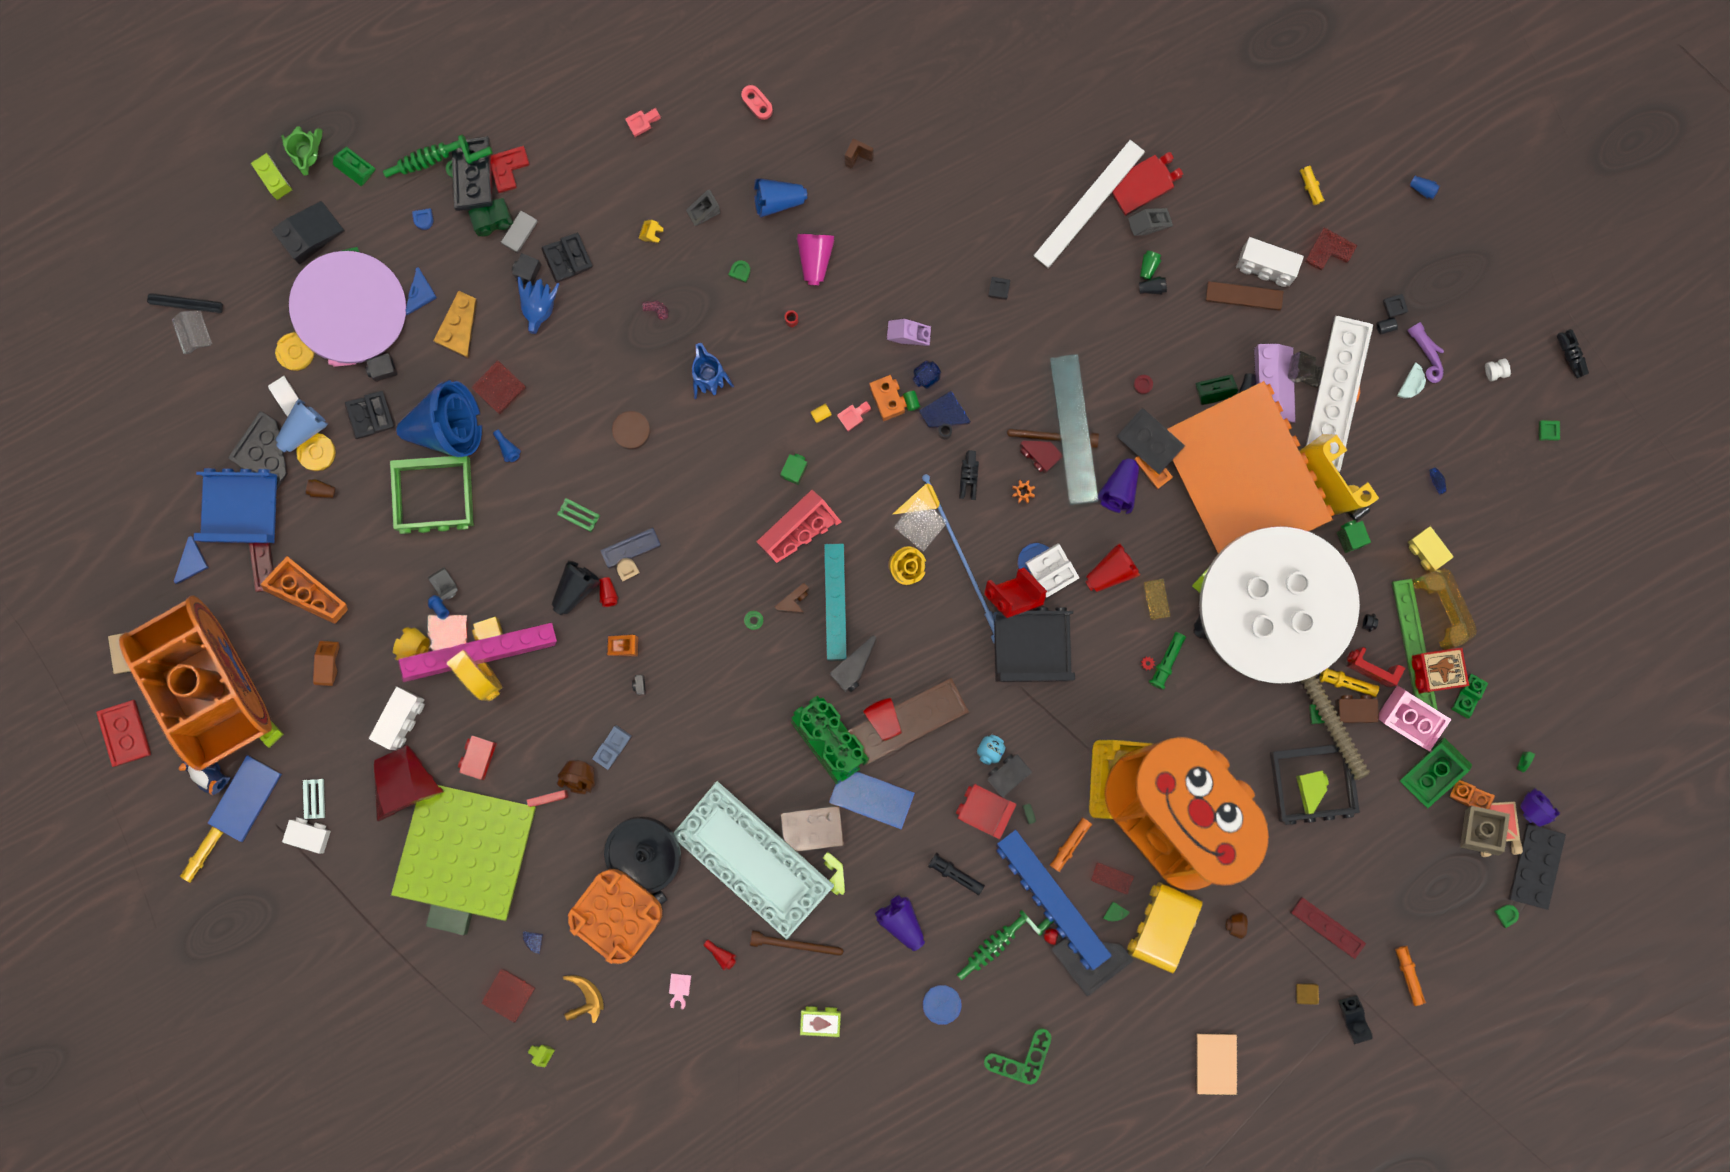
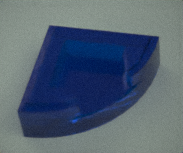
[1429,468,1446,494]
[523,931,543,954]

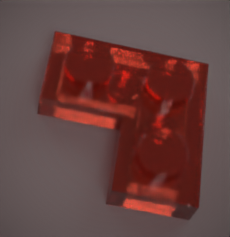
[1305,227,1357,270]

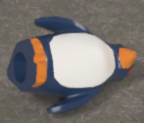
[179,760,230,795]

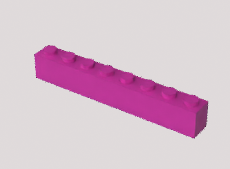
[398,623,557,682]

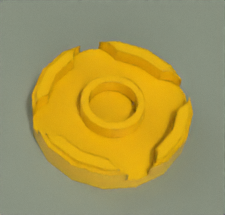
[275,333,314,371]
[296,433,336,471]

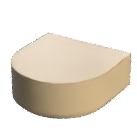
[617,558,640,581]

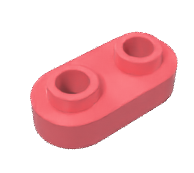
[742,85,773,120]

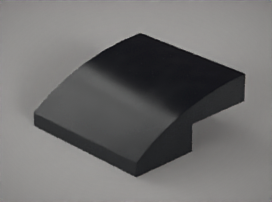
[542,232,593,283]
[345,391,394,439]

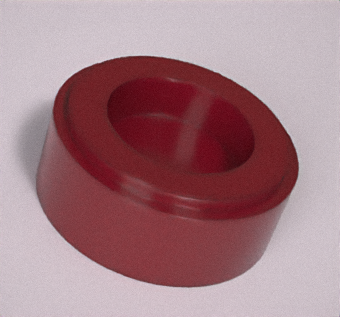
[1133,375,1153,395]

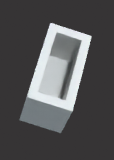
[282,817,331,853]

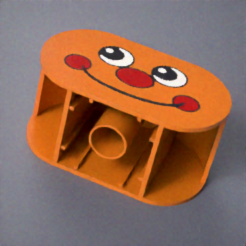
[1105,738,1268,890]

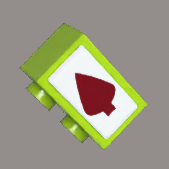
[251,153,292,200]
[800,1006,841,1037]

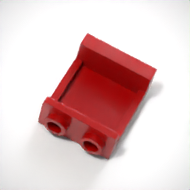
[984,567,1047,618]
[1347,647,1405,688]
[956,784,1017,839]

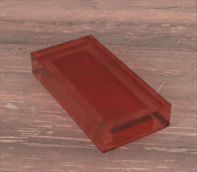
[1090,862,1134,894]

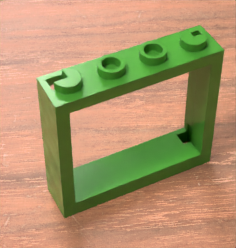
[390,456,474,534]

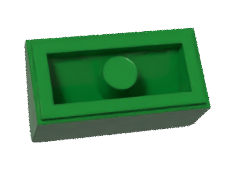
[333,146,376,186]

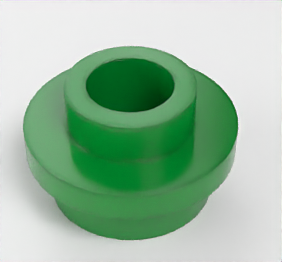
[744,611,763,630]

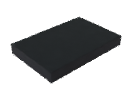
[1117,408,1185,475]

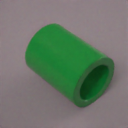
[903,391,920,411]

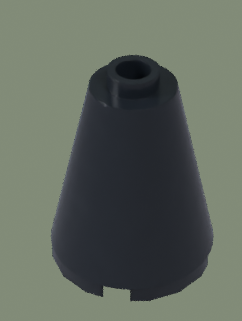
[552,560,601,615]

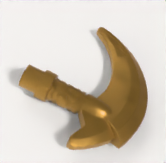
[563,976,604,1023]

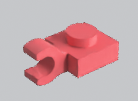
[625,108,661,137]
[837,401,871,431]

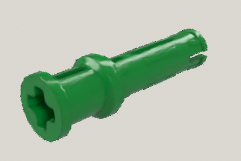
[1148,632,1186,690]

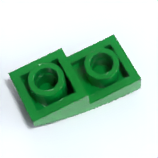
[1451,673,1488,719]

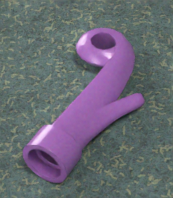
[1407,322,1444,383]

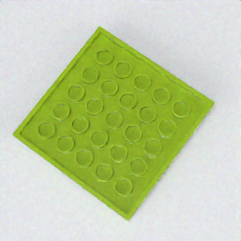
[391,785,536,921]

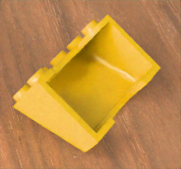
[1299,434,1379,515]
[1127,882,1203,974]

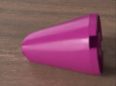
[797,234,835,285]

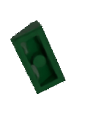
[1195,374,1238,405]

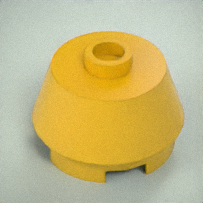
[889,547,926,585]
[393,627,430,661]

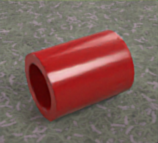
[785,310,799,327]

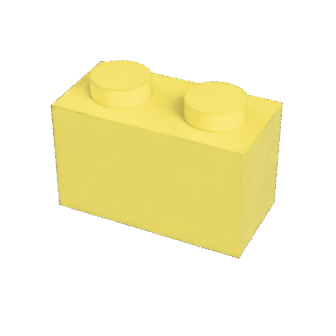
[1408,526,1453,572]

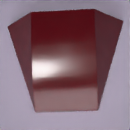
[374,745,444,821]

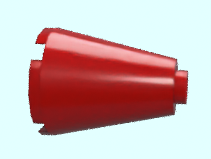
[1085,543,1141,592]

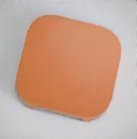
[568,869,662,964]

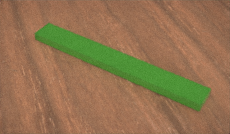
[1392,579,1438,711]

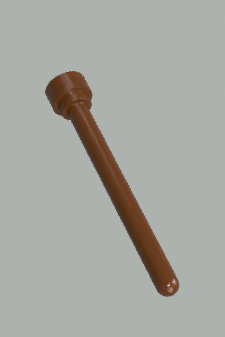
[1007,429,1099,448]
[750,930,844,956]

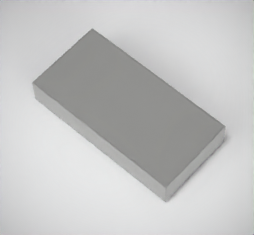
[501,211,538,253]

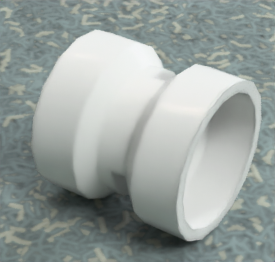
[1485,358,1511,381]

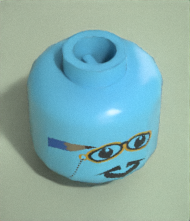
[977,735,1005,765]

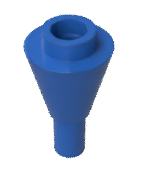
[493,430,521,462]

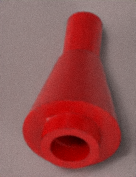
[703,940,736,970]

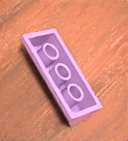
[1255,344,1295,423]

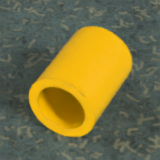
[810,404,832,423]

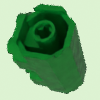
[791,696,869,785]

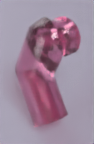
[642,301,669,319]

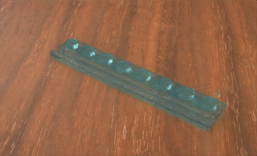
[1050,354,1098,505]

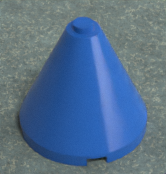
[396,380,482,457]

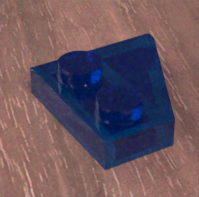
[919,391,971,428]

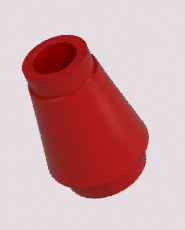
[599,577,618,607]

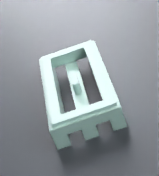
[303,779,325,819]

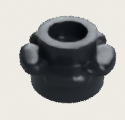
[1362,614,1378,632]

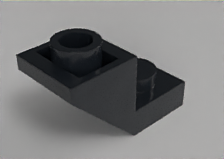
[1338,995,1373,1044]

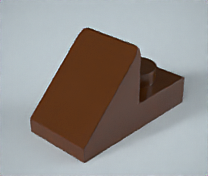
[775,583,809,614]

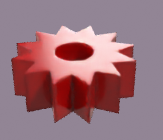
[1140,656,1155,671]

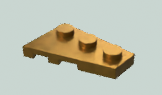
[433,291,477,358]

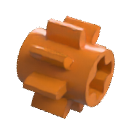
[1012,480,1035,504]

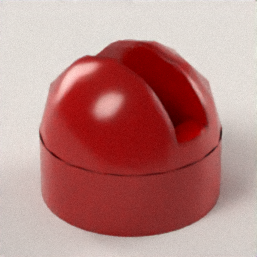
[1044,928,1058,945]

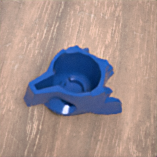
[518,277,559,334]
[692,343,734,399]

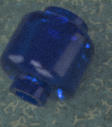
[913,360,942,389]

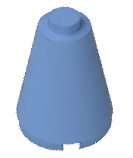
[275,399,328,452]

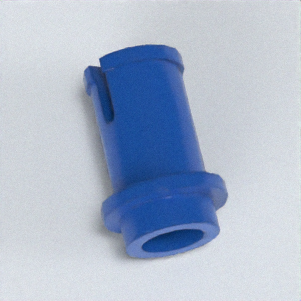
[428,595,449,619]

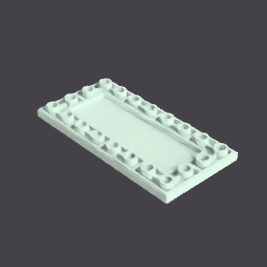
[673,781,834,939]

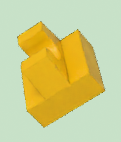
[639,220,664,243]

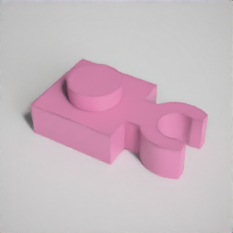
[669,973,691,1009]

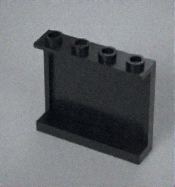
[994,607,1075,682]

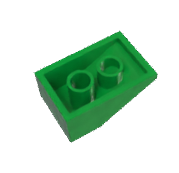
[1400,737,1472,808]

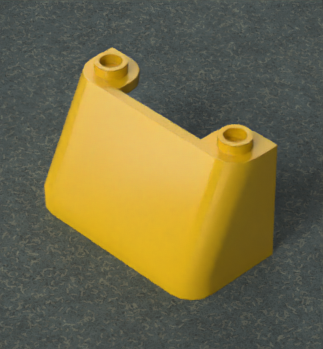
[1089,740,1152,819]

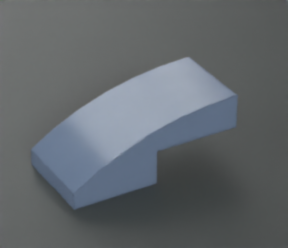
[592,725,632,770]

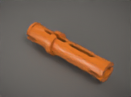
[1050,817,1092,872]
[1395,946,1426,1006]

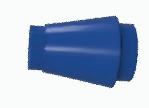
[1410,176,1440,199]

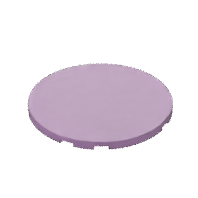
[289,251,406,363]

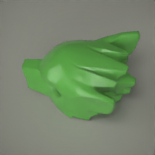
[281,126,323,175]

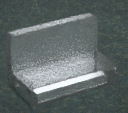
[172,310,212,354]

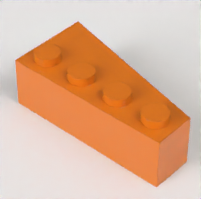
[261,556,348,624]

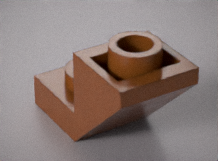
[313,641,340,686]

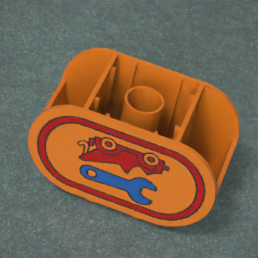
[119,595,272,771]

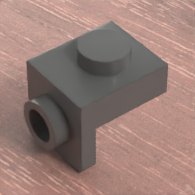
[428,567,458,600]

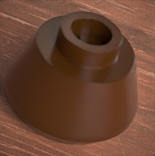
[1225,912,1248,939]

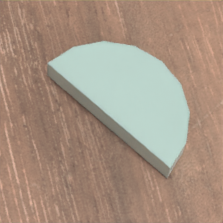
[1397,362,1426,398]

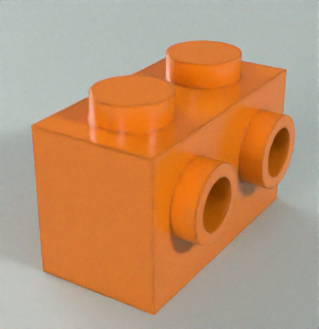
[869,375,907,422]

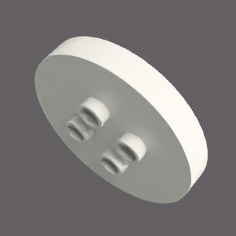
[1199,527,1359,683]

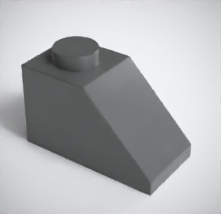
[1128,208,1173,236]

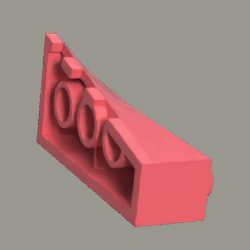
[756,490,841,563]

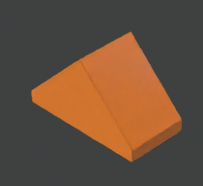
[607,635,638,656]

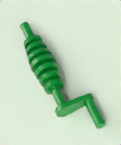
[383,135,493,178]
[957,910,1054,980]

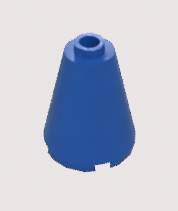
[754,178,807,217]

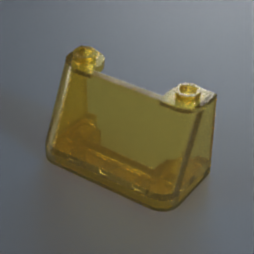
[1412,568,1477,650]

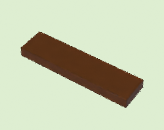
[1205,281,1284,311]

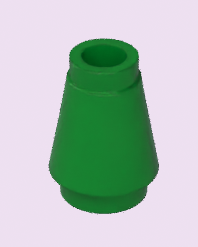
[1140,250,1161,280]

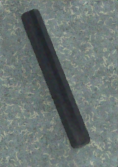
[147,293,223,313]

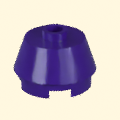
[1520,788,1560,827]

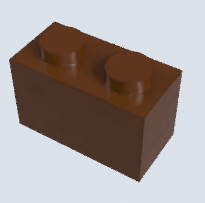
[1335,695,1379,723]

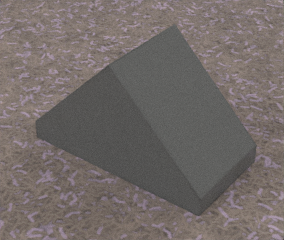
[686,190,721,226]

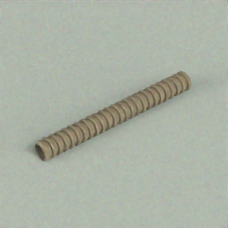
[1301,675,1370,780]

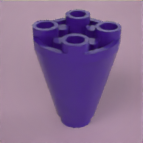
[875,895,925,951]

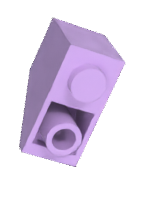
[887,319,931,346]

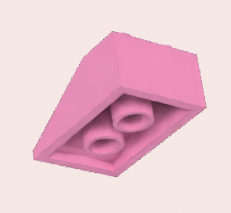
[1378,685,1451,752]

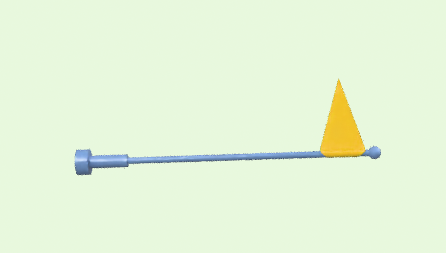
[892,474,994,643]

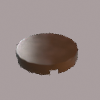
[612,411,650,449]

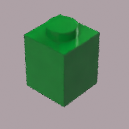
[780,453,808,485]

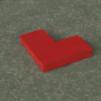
[491,146,530,193]

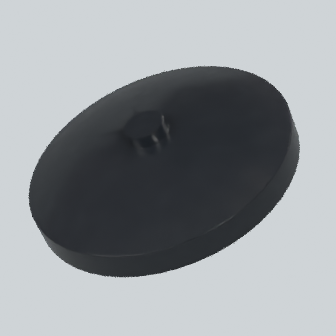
[604,817,681,893]

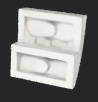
[1025,543,1079,598]

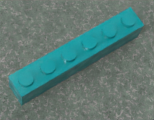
[825,544,847,661]

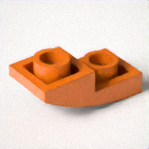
[1450,780,1495,810]

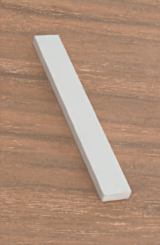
[1034,140,1145,268]

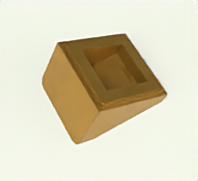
[1296,984,1319,1005]

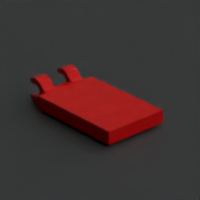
[1112,152,1183,216]

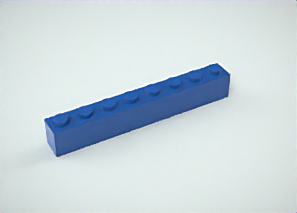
[996,830,1112,971]

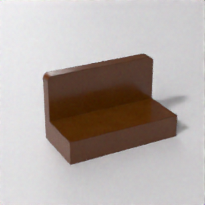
[845,139,874,169]

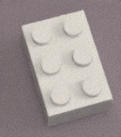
[1236,237,1304,287]
[369,687,425,750]

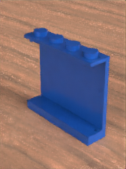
[194,468,277,543]

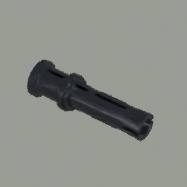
[928,852,985,896]

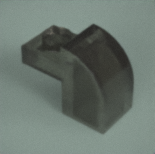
[1288,351,1323,388]

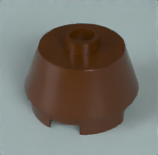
[557,760,595,794]

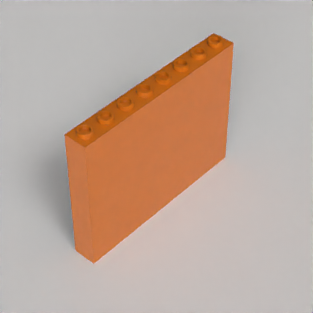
[1167,381,1335,554]

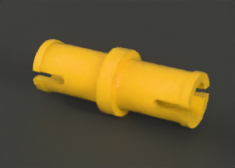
[1299,166,1325,205]

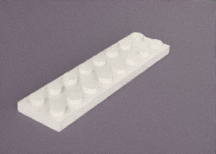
[1306,316,1373,472]

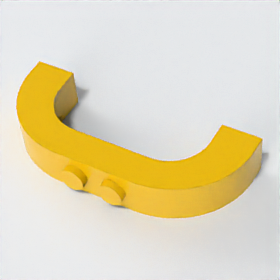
[447,650,502,701]

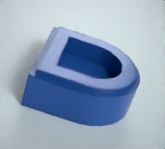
[412,208,433,230]

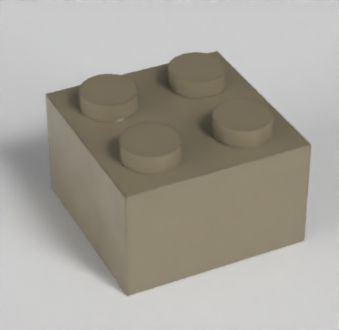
[1460,806,1510,856]

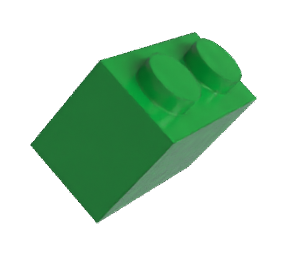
[1337,520,1371,554]

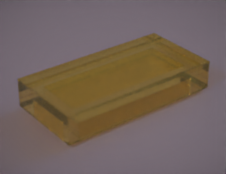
[1144,579,1171,620]

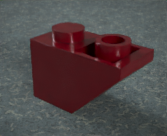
[1019,441,1063,474]

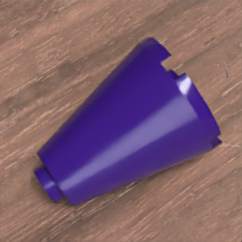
[1097,458,1139,514]

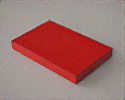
[96,700,151,767]

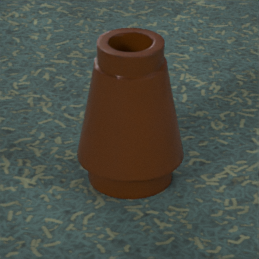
[306,479,335,498]

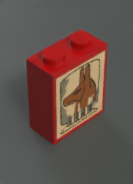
[1412,648,1469,694]

